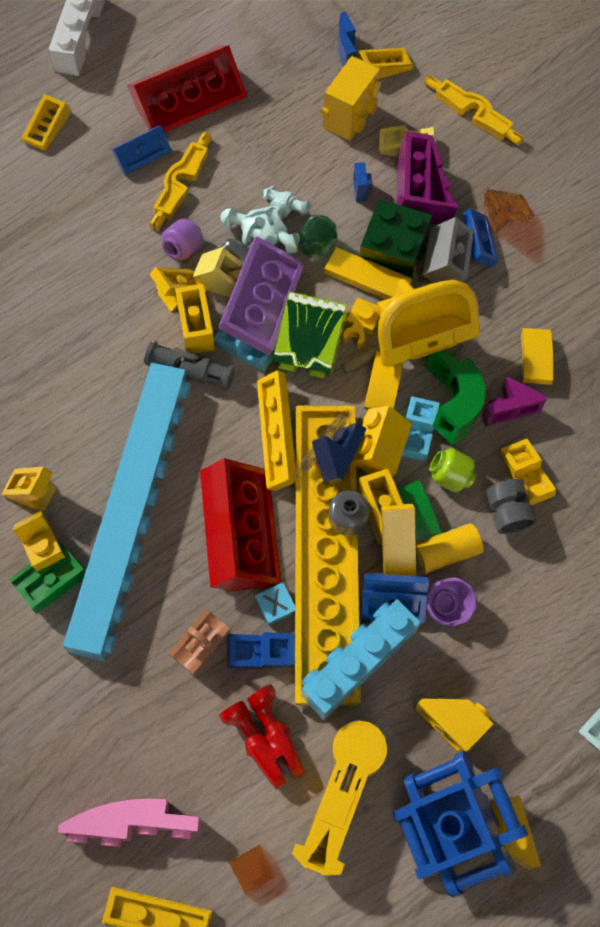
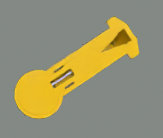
[292,720,387,876]

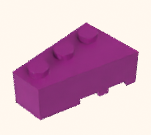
[396,131,458,225]

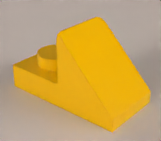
[150,267,208,311]
[1,467,56,511]
[13,510,65,572]

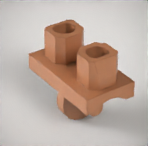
[169,609,231,675]

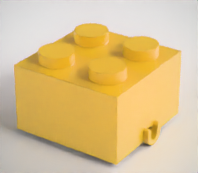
[320,56,381,141]

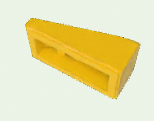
[356,48,413,79]
[21,94,72,151]

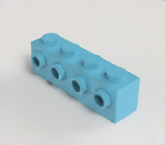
[301,599,421,720]

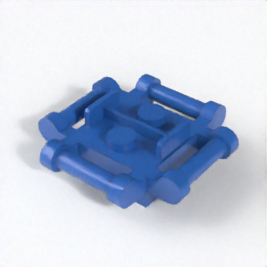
[392,751,529,898]

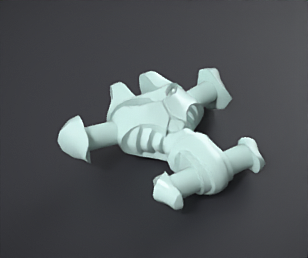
[220,186,311,254]

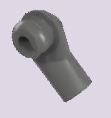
[221,239,249,263]

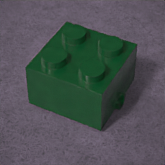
[360,199,432,278]

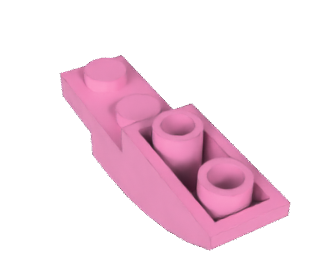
[58,798,202,847]

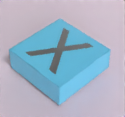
[255,582,295,626]

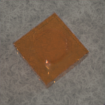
[229,845,276,895]

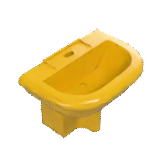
[377,279,480,367]

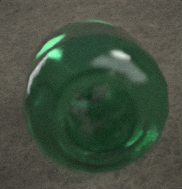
[297,215,338,257]

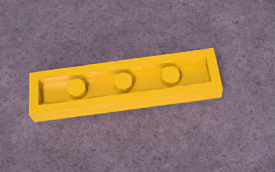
[257,370,297,491]

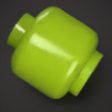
[429,448,477,493]

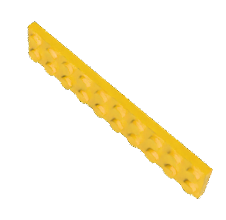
[295,406,361,706]

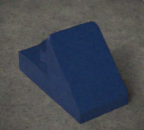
[312,422,367,485]

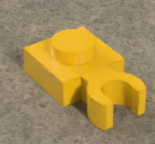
[343,297,380,350]

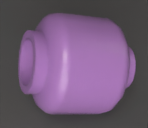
[162,219,203,261]

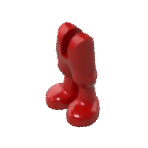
[219,684,305,790]

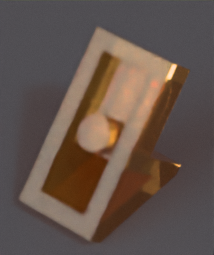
[484,189,535,233]

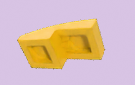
[521,328,553,385]
[364,351,404,409]
[500,438,556,505]

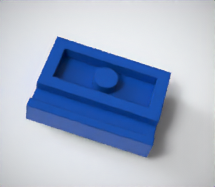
[361,573,429,624]

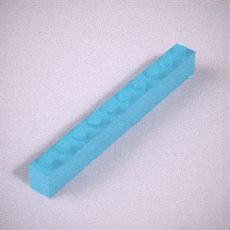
[63,363,191,662]

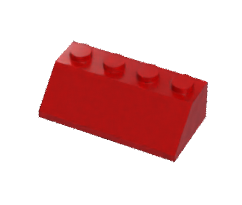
[127,45,248,133]
[200,458,281,591]

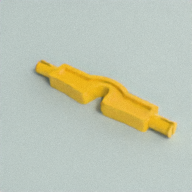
[424,74,525,146]
[149,132,213,231]

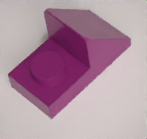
[482,377,546,427]

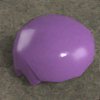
[426,577,477,626]

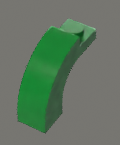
[425,349,486,446]

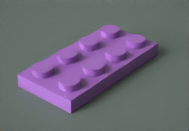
[218,236,305,356]

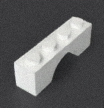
[48,0,105,76]

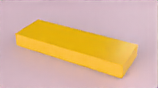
[324,247,412,300]
[381,504,416,576]
[102,887,213,927]

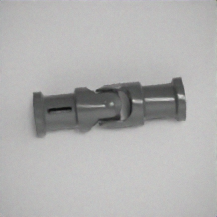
[144,340,235,391]

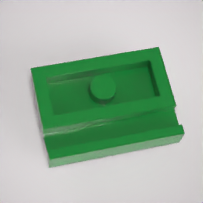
[9,541,86,615]

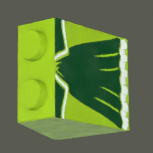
[273,292,349,379]

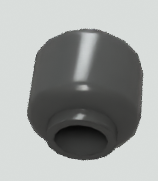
[329,491,370,536]

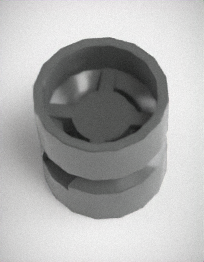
[486,479,537,534]

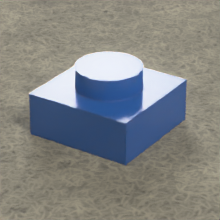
[353,162,372,202]

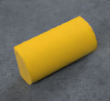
[416,523,484,574]

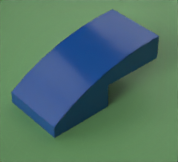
[338,11,356,67]
[227,632,295,669]

